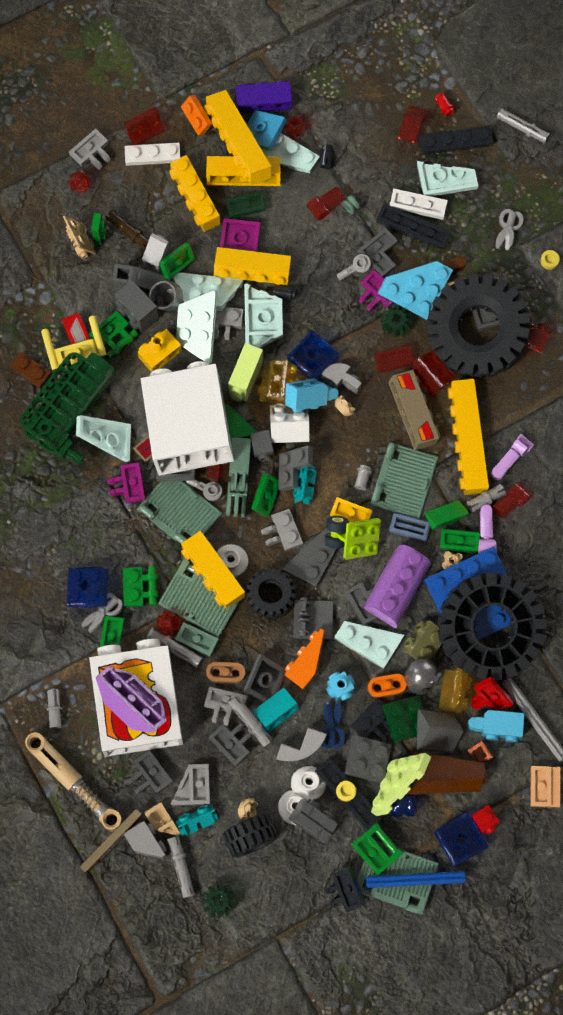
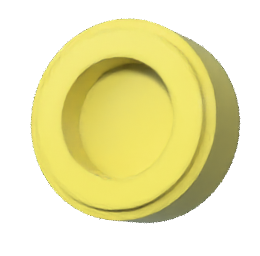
[540,250,560,270]
[336,781,356,802]

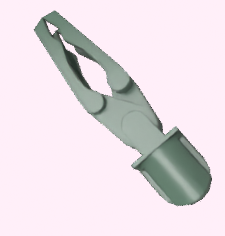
[226,437,251,518]

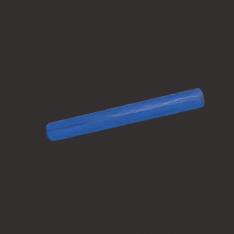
[366,871,466,888]

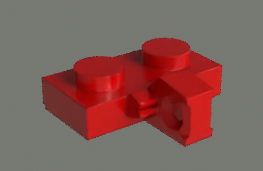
[471,677,513,711]

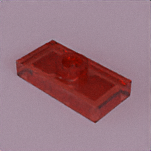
[374,345,415,373]

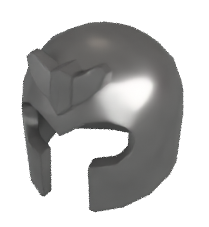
[149,281,183,312]
[404,659,442,695]

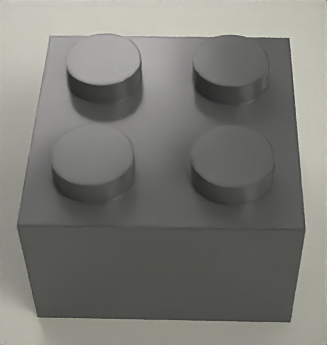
[115,280,159,333]

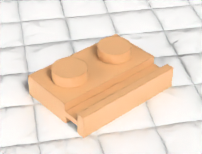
[530,766,560,808]

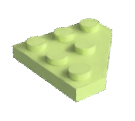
[371,753,431,816]

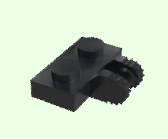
[350,698,391,742]
[325,866,366,912]

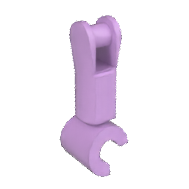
[491,434,534,481]
[478,504,497,554]

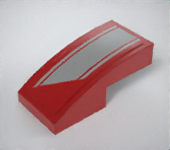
[61,312,90,344]

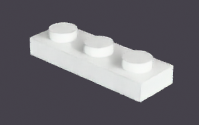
[125,143,180,166]
[390,189,448,220]

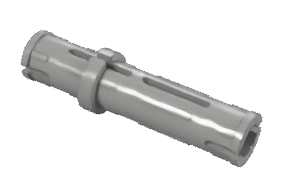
[497,108,550,144]
[147,628,203,668]
[227,694,272,746]
[167,836,195,898]

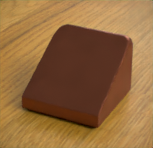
[467,739,497,763]

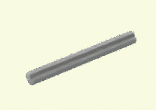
[502,678,563,761]

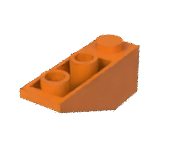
[284,629,325,690]

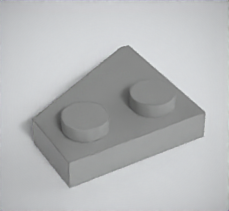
[171,764,210,806]

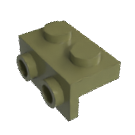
[402,620,442,661]

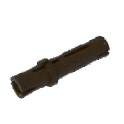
[105,210,149,250]

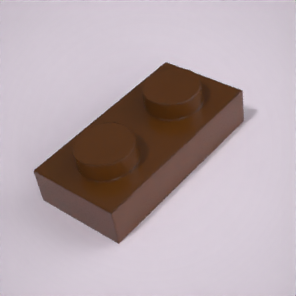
[10,352,52,389]

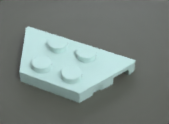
[172,272,243,311]
[244,284,283,348]
[176,291,218,364]

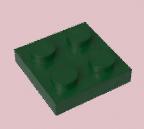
[382,695,424,743]

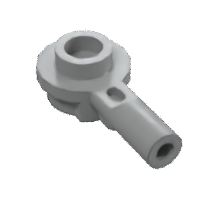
[337,254,371,280]
[186,479,222,501]

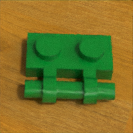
[88,311,138,359]
[123,566,159,607]

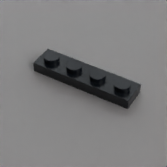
[418,126,493,155]
[376,204,451,251]
[315,758,382,831]

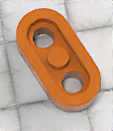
[368,674,407,698]

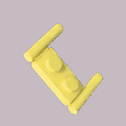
[41,316,107,370]

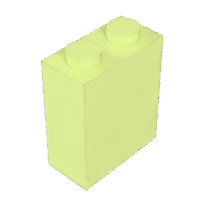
[228,343,263,402]

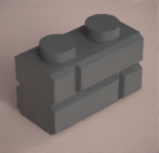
[289,799,338,843]

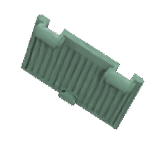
[370,442,438,519]
[137,481,222,544]
[158,559,239,638]
[357,841,439,915]

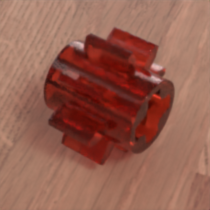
[284,114,307,139]
[68,170,92,193]
[156,611,181,635]

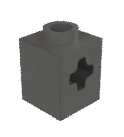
[250,430,273,461]

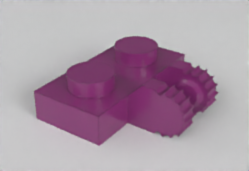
[359,269,394,311]
[107,462,146,504]

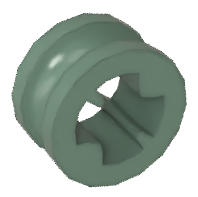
[342,196,360,214]

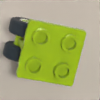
[324,516,381,560]

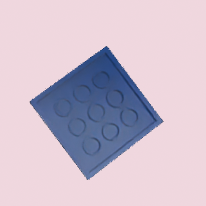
[424,547,511,640]

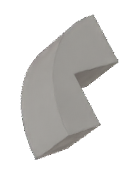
[276,727,327,761]

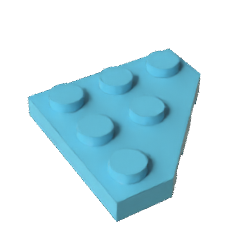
[377,261,453,320]

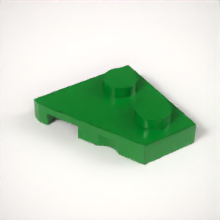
[225,404,256,441]

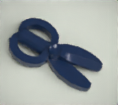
[321,702,345,749]

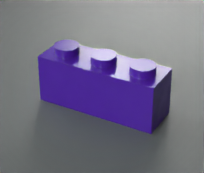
[235,81,292,114]

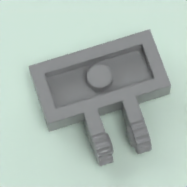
[69,129,111,170]
[214,307,243,340]
[261,509,303,552]
[204,687,247,726]

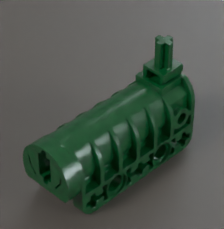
[20,352,117,465]

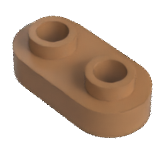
[206,662,245,683]

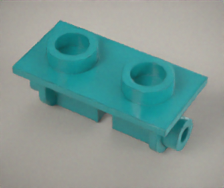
[293,466,317,504]
[175,805,218,836]

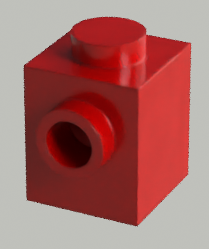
[470,805,499,835]

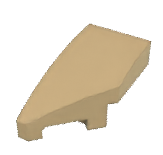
[144,802,181,836]

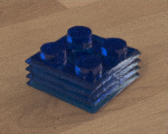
[287,330,339,380]
[66,566,109,608]
[434,812,488,867]

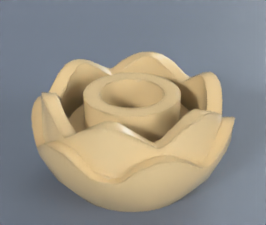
[335,395,356,416]
[238,798,258,821]

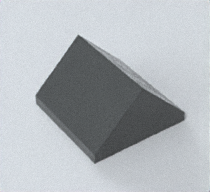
[244,654,286,703]
[417,710,463,753]

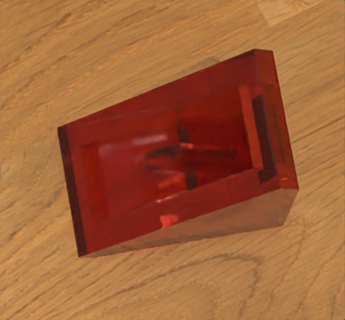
[399,105,427,143]

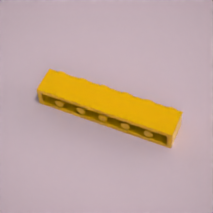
[204,90,271,185]
[447,379,489,495]

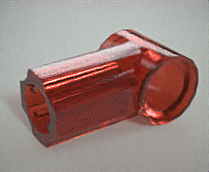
[306,187,345,221]
[492,482,532,519]

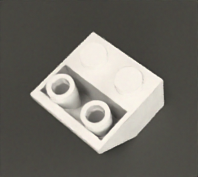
[270,403,309,443]

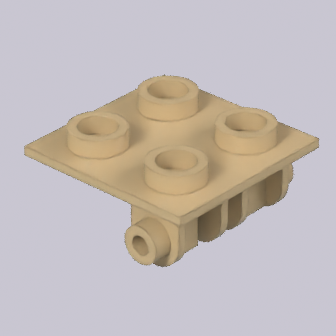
[63,216,96,259]

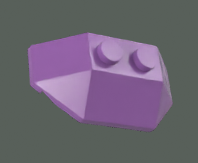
[96,666,167,733]

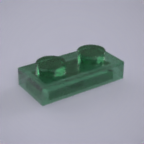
[225,192,266,219]

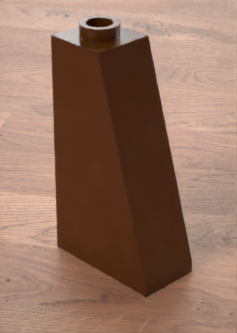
[408,751,488,795]

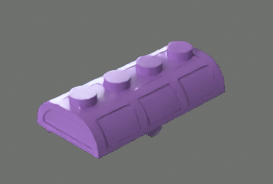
[363,545,431,628]

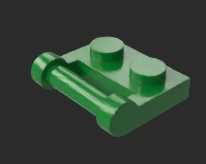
[351,822,404,876]

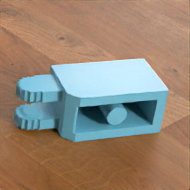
[285,379,339,412]
[467,710,524,742]

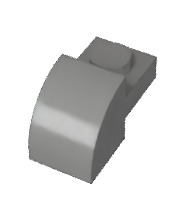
[322,363,362,394]

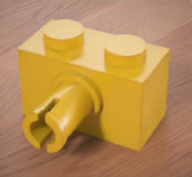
[138,329,182,372]

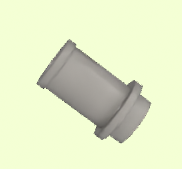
[354,465,372,491]

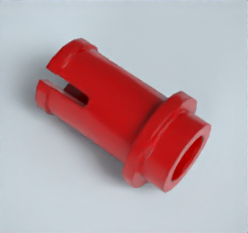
[434,92,455,117]

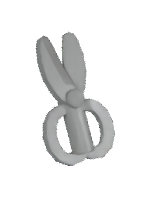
[495,209,524,251]
[82,593,123,633]

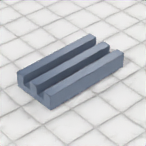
[389,513,430,542]

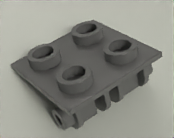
[293,598,333,639]

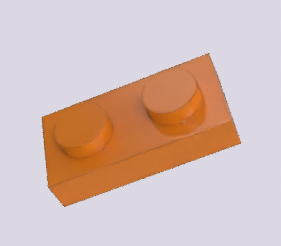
[181,95,213,136]

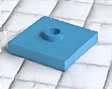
[247,110,287,151]

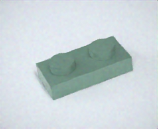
[175,622,219,657]

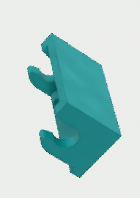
[253,688,299,733]

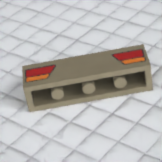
[388,370,440,451]

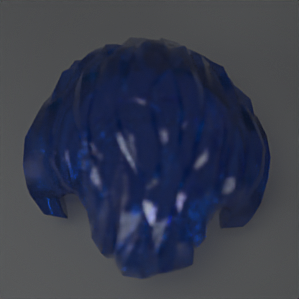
[390,793,419,818]

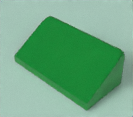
[424,500,469,530]

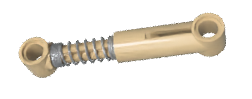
[25,732,123,832]

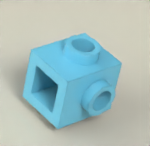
[326,672,356,702]

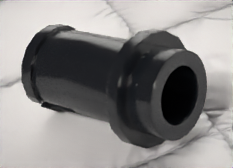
[320,144,335,169]
[273,285,297,301]

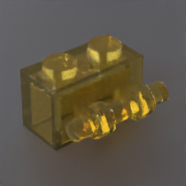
[258,360,297,403]
[438,669,471,715]

